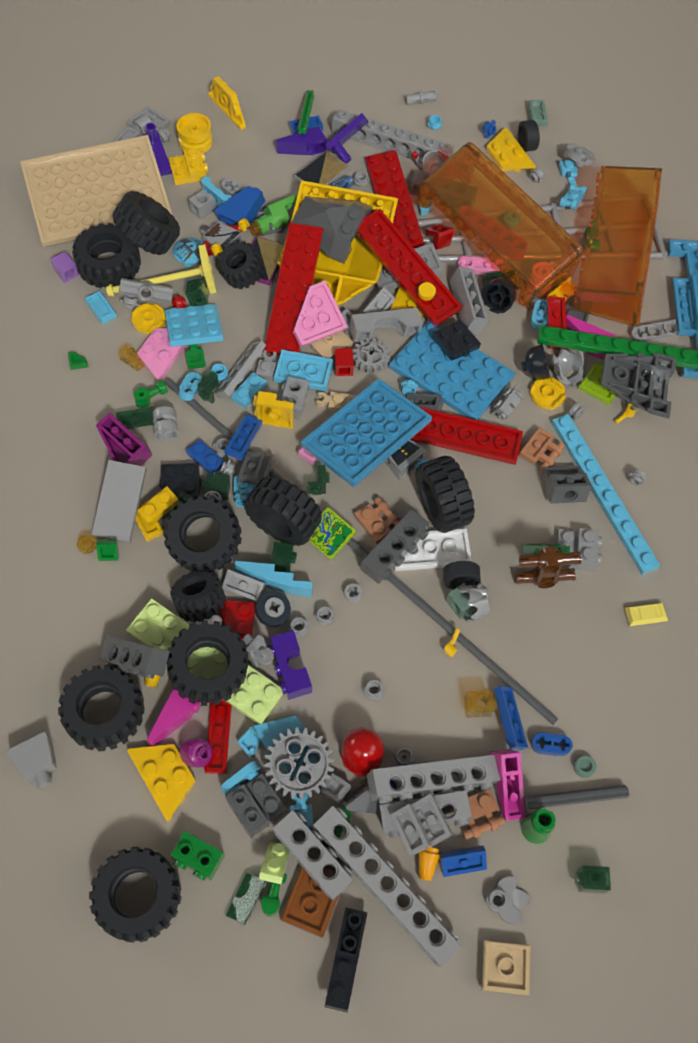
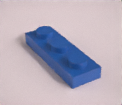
[224,414,263,461]
[494,686,528,750]

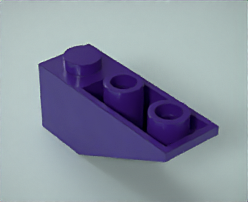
[276,127,327,156]

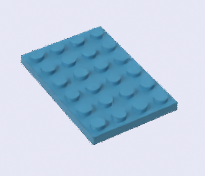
[389,321,516,420]
[300,378,432,488]

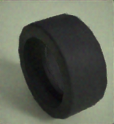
[518,119,540,152]
[443,561,481,590]

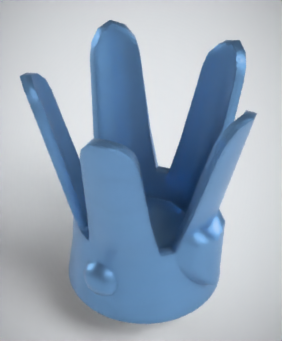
[331,175,354,189]

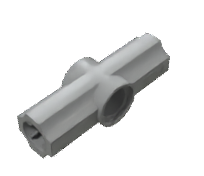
[119,278,173,303]

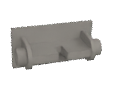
[491,385,523,420]

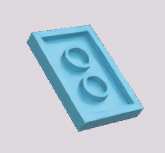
[274,350,333,392]

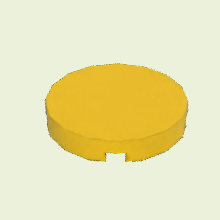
[131,303,166,334]
[530,378,566,410]

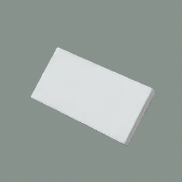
[393,528,472,571]

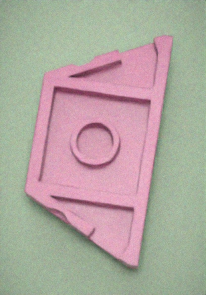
[137,328,186,381]

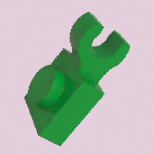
[185,344,206,370]

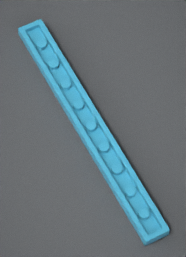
[551,414,660,575]

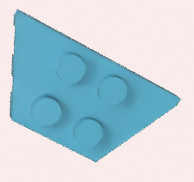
[253,716,319,784]

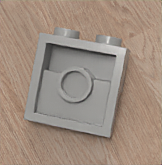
[557,528,602,572]

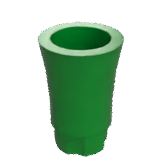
[521,808,556,844]

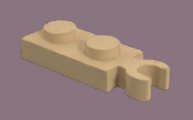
[316,392,357,412]

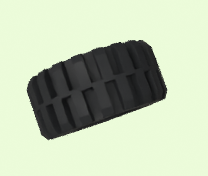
[113,191,180,255]
[72,223,141,289]
[415,455,475,533]
[244,476,322,546]
[163,495,242,572]
[167,620,249,706]
[58,665,145,751]
[89,847,182,943]

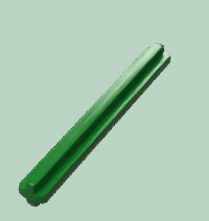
[298,90,314,135]

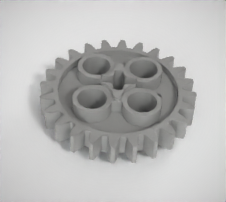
[264,727,335,800]

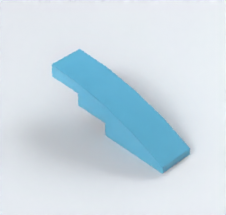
[235,561,313,597]

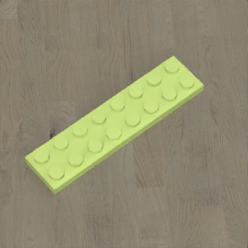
[126,599,283,724]

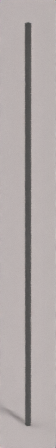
[164,378,558,725]

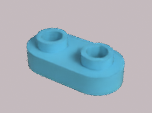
[531,299,548,330]
[220,761,261,796]

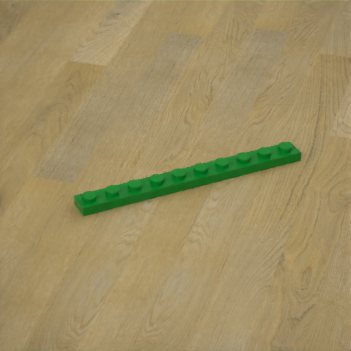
[537,325,698,370]

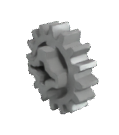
[353,338,390,374]

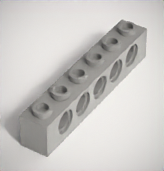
[367,755,500,804]

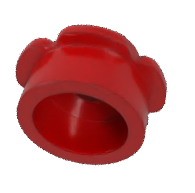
[172,294,186,308]

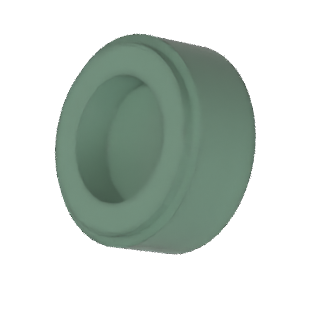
[574,755,596,778]

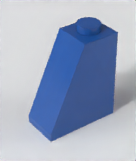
[214,186,265,232]

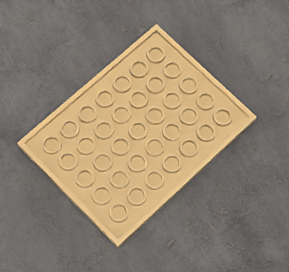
[20,135,173,247]

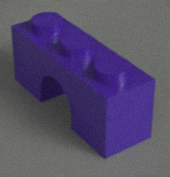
[268,630,312,700]

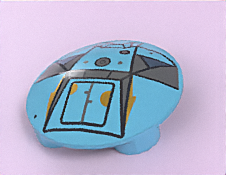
[173,238,203,267]

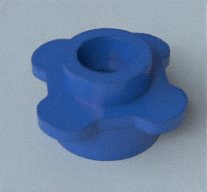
[482,120,496,139]

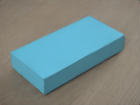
[85,291,117,324]

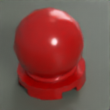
[341,727,384,777]

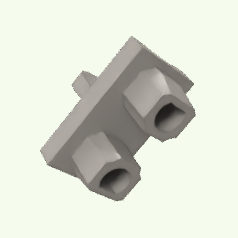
[242,634,274,669]

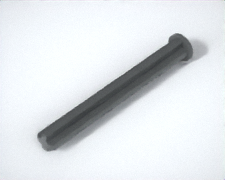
[524,785,629,812]

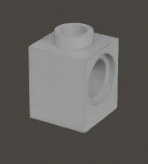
[188,189,215,220]

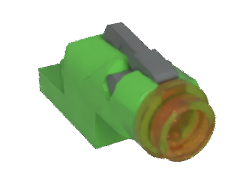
[249,194,297,237]

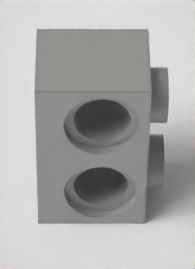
[278,377,309,420]

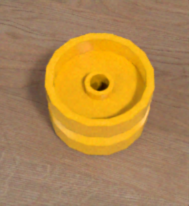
[176,113,213,153]

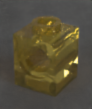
[464,691,497,718]

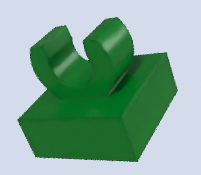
[96,540,119,561]

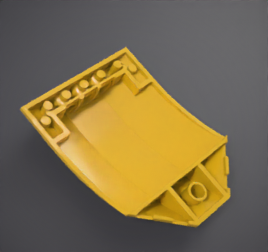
[277,180,398,306]

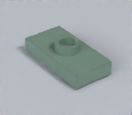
[528,100,548,126]

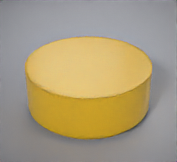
[418,282,436,301]

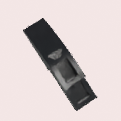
[324,907,368,1013]

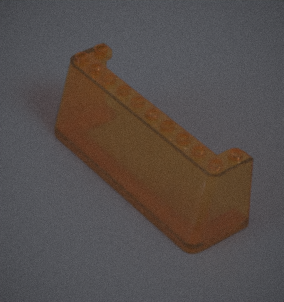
[417,142,583,311]
[574,166,662,327]

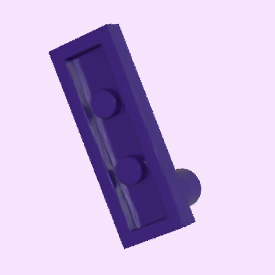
[325,113,369,164]
[142,123,172,176]

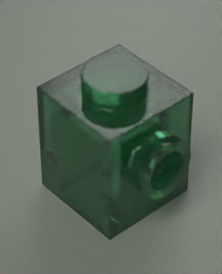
[185,278,209,306]
[202,473,231,501]
[270,541,297,573]
[575,865,611,893]

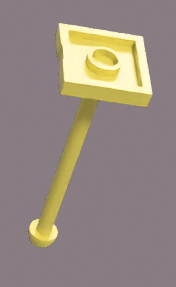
[106,244,217,297]

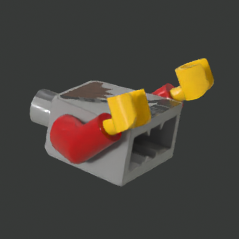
[200,218,250,259]

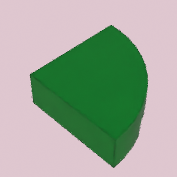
[68,352,89,370]

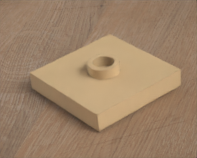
[308,331,353,359]
[481,940,531,996]

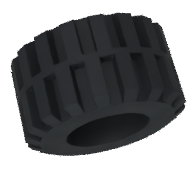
[217,241,264,289]
[170,570,226,623]

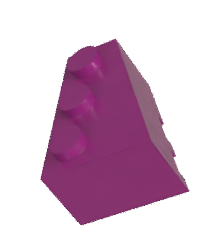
[96,413,152,466]

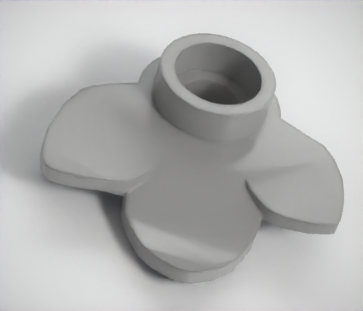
[486,877,531,924]

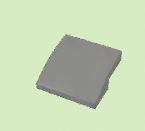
[390,793,453,856]

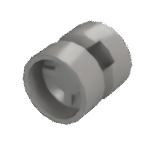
[152,406,178,441]

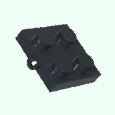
[432,320,481,361]
[160,463,202,500]

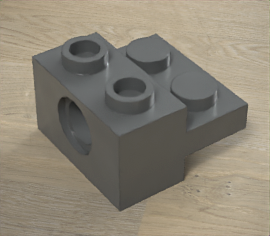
[542,466,592,504]
[225,774,287,839]

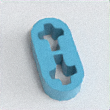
[178,372,202,401]

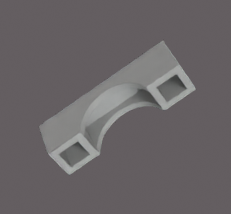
[349,308,423,343]

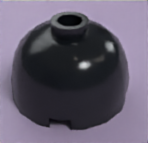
[481,278,517,314]
[521,344,550,380]

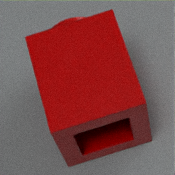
[335,348,354,376]

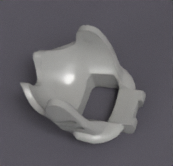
[552,349,584,387]
[459,583,491,622]

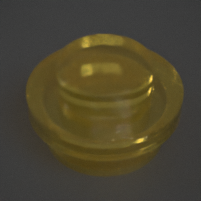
[77,535,97,554]

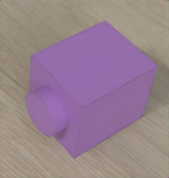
[50,252,79,283]

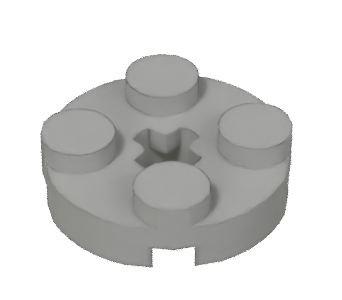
[563,143,596,168]

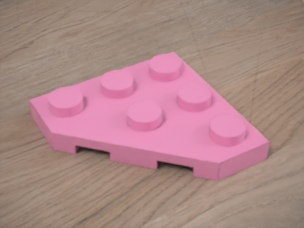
[293,281,348,348]

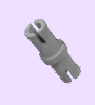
[405,90,436,105]

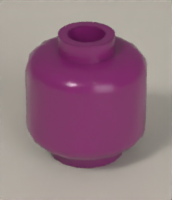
[180,738,212,768]

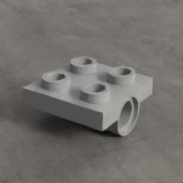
[126,106,171,136]

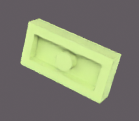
[259,842,290,884]

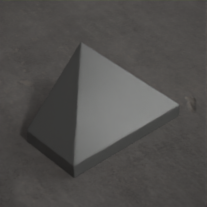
[340,778,378,813]

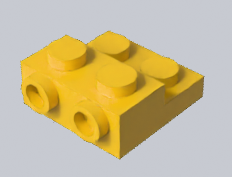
[168,148,208,185]
[253,391,295,429]

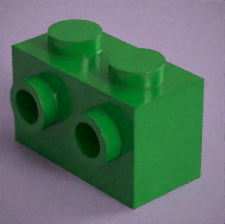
[170,831,225,881]

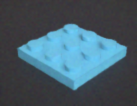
[165,304,223,347]

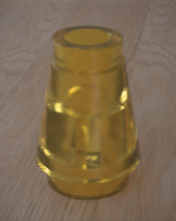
[118,345,144,371]

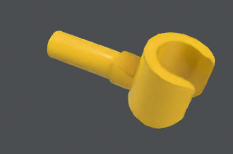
[615,403,638,424]
[444,628,460,658]

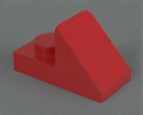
[425,224,454,250]

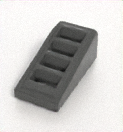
[406,393,443,412]

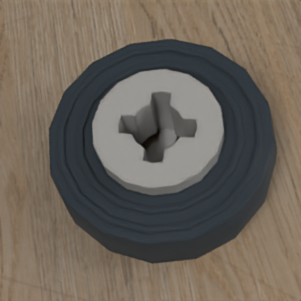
[255,591,291,627]

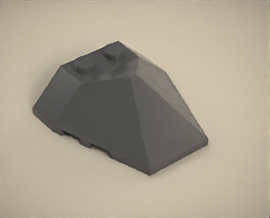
[292,196,373,264]
[601,353,676,419]

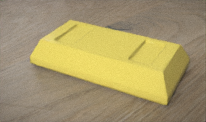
[624,603,668,626]

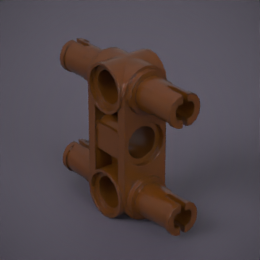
[515,547,582,589]

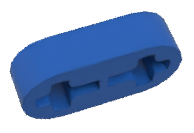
[531,733,573,756]

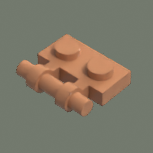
[519,427,565,471]
[354,497,400,544]
[450,789,506,840]

